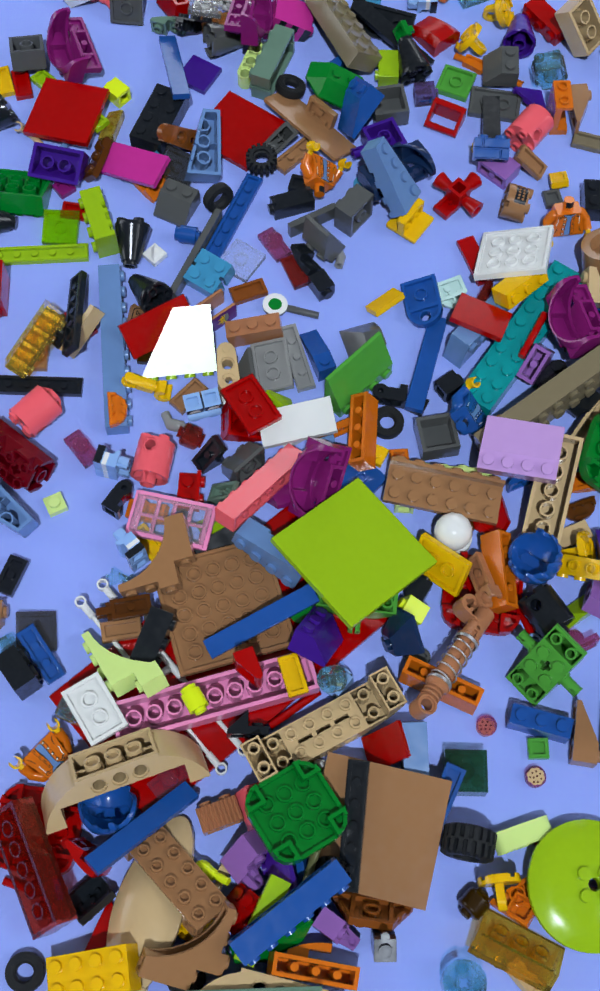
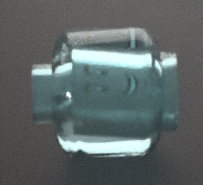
[317,665,347,693]

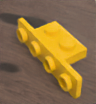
[556,554,600,581]

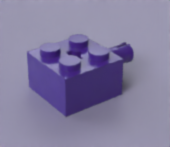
[350,117,407,159]

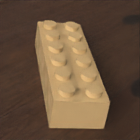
[521,434,584,544]

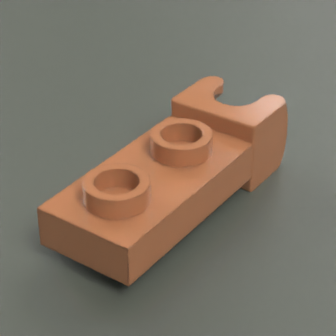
[468,551,502,608]

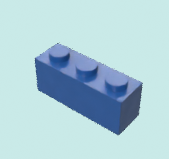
[505,703,574,744]

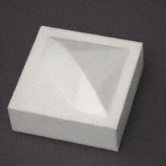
[142,243,168,267]

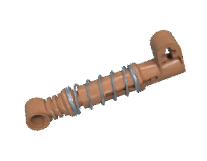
[409,594,494,720]

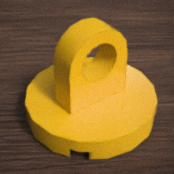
[483,0,514,28]
[455,22,487,56]
[561,530,596,559]
[477,872,521,912]

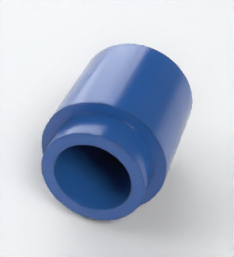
[174,225,201,245]

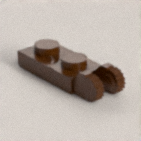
[83,137,112,183]

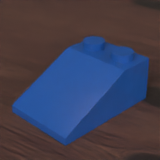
[338,76,385,139]

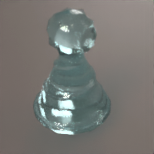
[105,567,136,587]

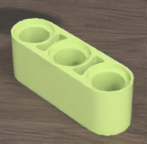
[237,42,263,89]
[495,815,552,856]

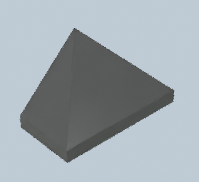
[238,347,256,379]

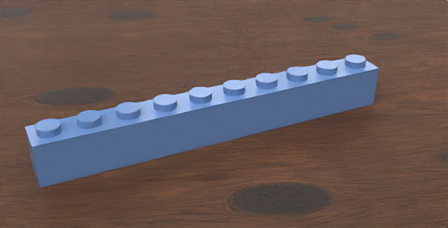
[98,264,133,435]

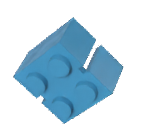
[183,248,235,297]

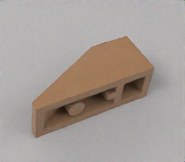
[568,83,592,134]
[568,699,600,768]

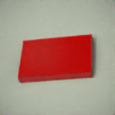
[449,293,512,342]
[220,373,282,437]

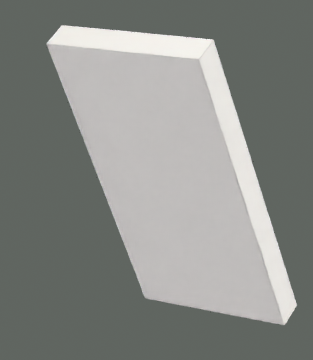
[260,396,338,449]

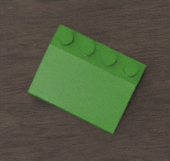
[324,331,393,418]

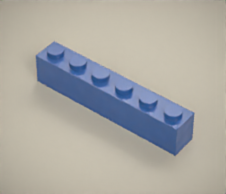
[227,857,352,966]

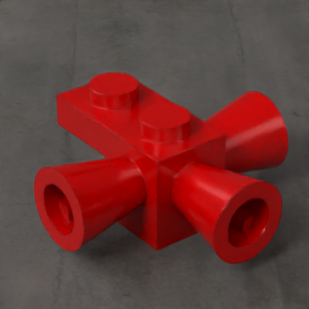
[433,172,483,220]

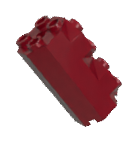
[0,419,56,493]

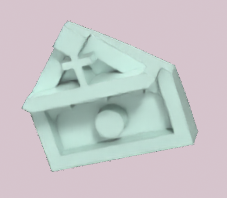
[438,275,468,310]

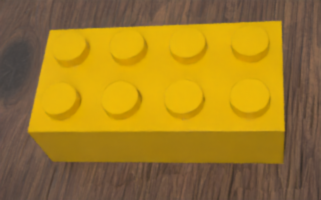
[46,943,142,991]

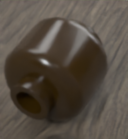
[458,887,490,920]

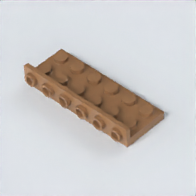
[382,455,506,526]

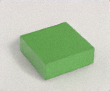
[526,738,550,760]

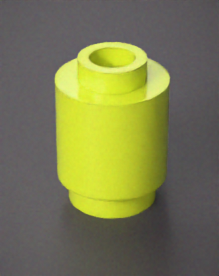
[180,683,209,716]

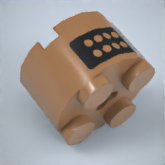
[498,182,534,223]

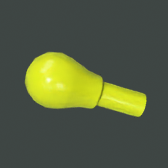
[196,859,231,886]

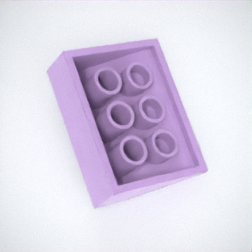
[477,415,565,485]

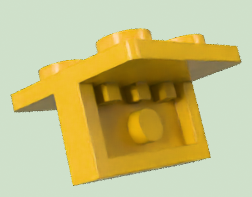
[386,198,434,244]

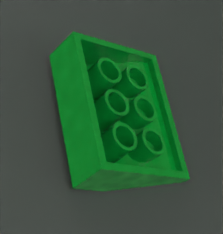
[0,169,53,217]

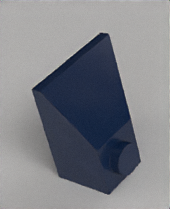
[382,607,425,657]

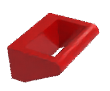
[424,97,467,138]
[233,646,263,688]

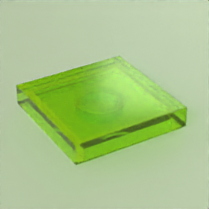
[42,209,80,245]

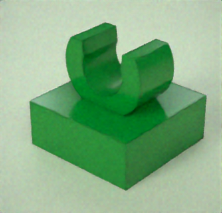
[392,20,415,44]

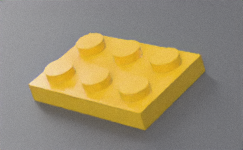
[419,532,473,597]

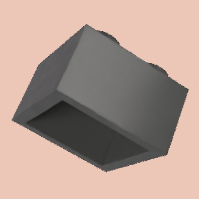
[372,83,410,125]
[414,413,461,461]

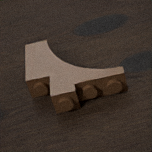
[118,512,197,598]
[135,901,238,991]

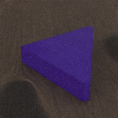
[512,87,547,110]

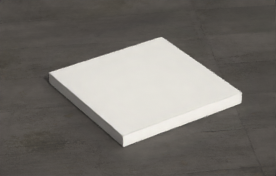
[473,225,554,281]

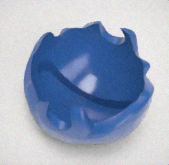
[508,528,563,585]
[78,785,137,836]

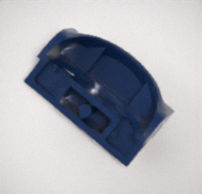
[358,140,436,203]

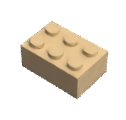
[554,0,600,57]

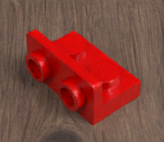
[176,470,206,512]

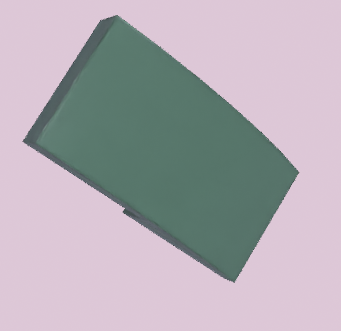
[150,16,186,36]

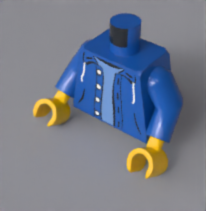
[450,377,500,436]

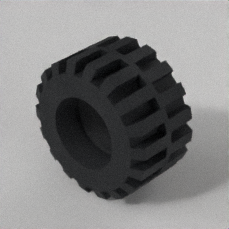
[440,822,497,864]

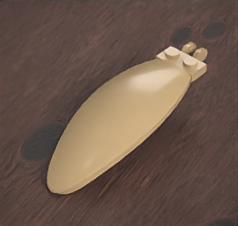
[106,815,195,991]

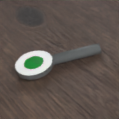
[262,293,320,319]

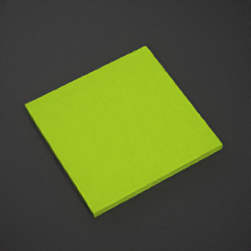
[270,478,437,630]

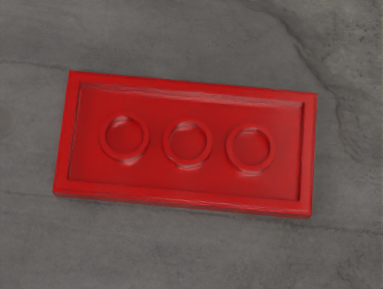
[118,294,189,360]

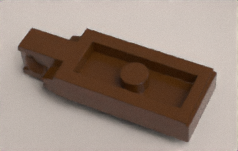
[95,594,151,621]

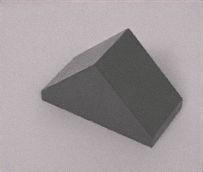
[264,120,299,154]

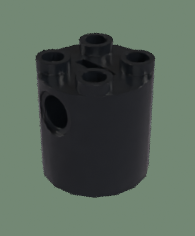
[518,584,575,639]

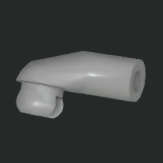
[334,250,346,269]
[161,411,186,432]

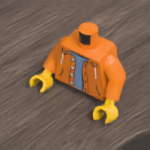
[300,141,352,198]
[542,196,592,248]
[8,718,73,782]

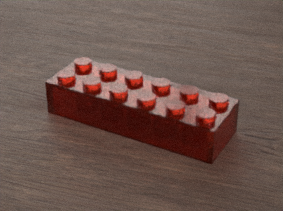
[0,796,78,940]

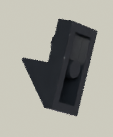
[191,435,227,475]
[227,710,269,738]

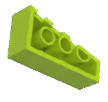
[78,186,120,259]

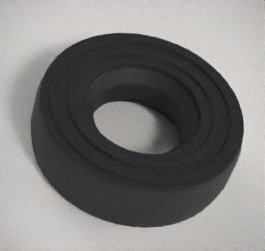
[275,74,306,99]
[203,182,233,213]
[377,406,404,439]
[5,951,45,991]

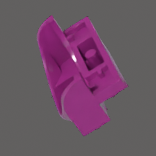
[224,0,273,46]
[46,7,102,83]
[546,275,600,359]
[288,437,352,518]

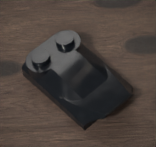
[533,360,600,419]

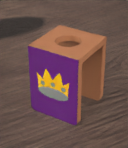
[197,288,237,332]

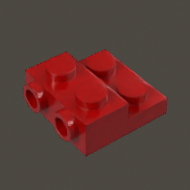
[215,883,260,935]

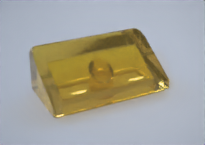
[98,110,125,143]

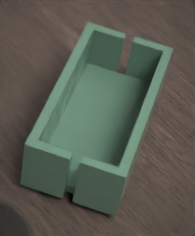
[249,24,295,100]

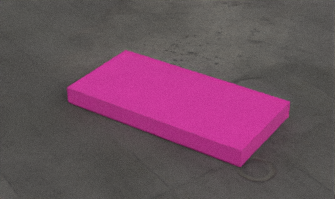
[100,142,171,189]

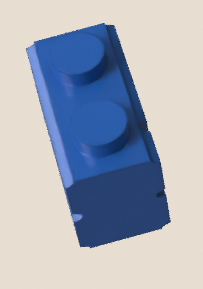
[472,134,510,163]

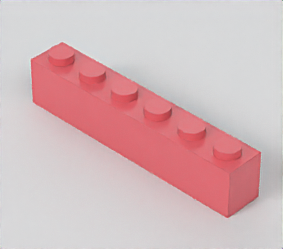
[215,443,302,532]

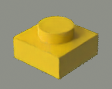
[549,171,569,189]
[375,444,389,468]

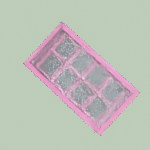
[125,490,216,552]

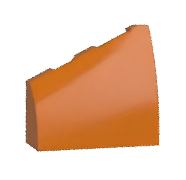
[490,877,535,929]

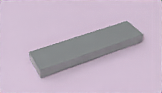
[282,323,316,393]

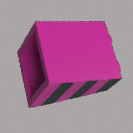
[263,0,315,42]

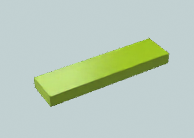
[233,874,292,968]

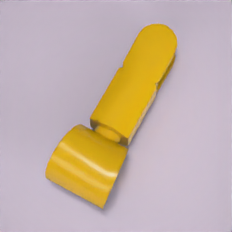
[121,372,172,402]

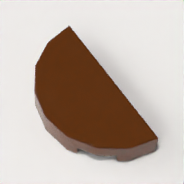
[566,496,596,522]

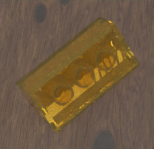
[5,299,66,379]
[467,909,565,991]

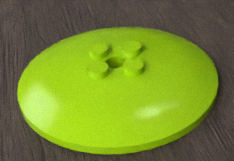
[526,819,600,954]

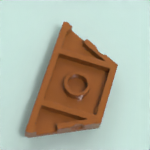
[331,892,413,932]

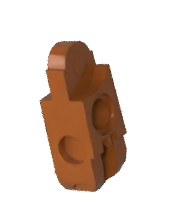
[157,123,196,151]

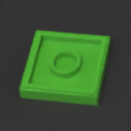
[434,64,477,103]

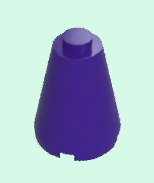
[502,13,536,59]

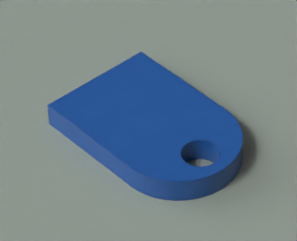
[400,273,443,328]

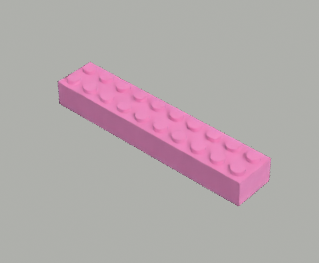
[116,653,320,738]

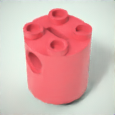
[505,104,554,152]
[8,385,63,439]
[130,433,176,488]

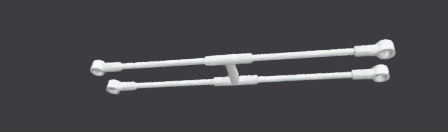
[74,578,245,776]

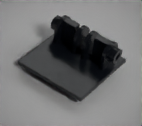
[172,13,219,33]

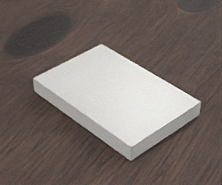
[61,671,129,747]

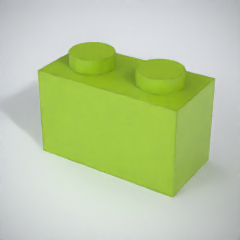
[375,50,399,87]

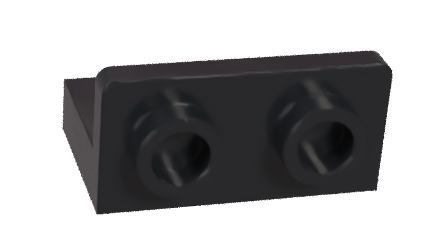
[63,876,116,926]

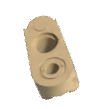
[216,342,240,392]

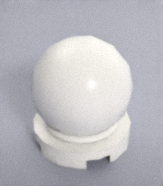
[434,512,473,554]

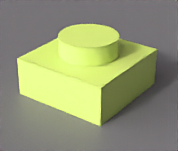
[43,492,68,517]

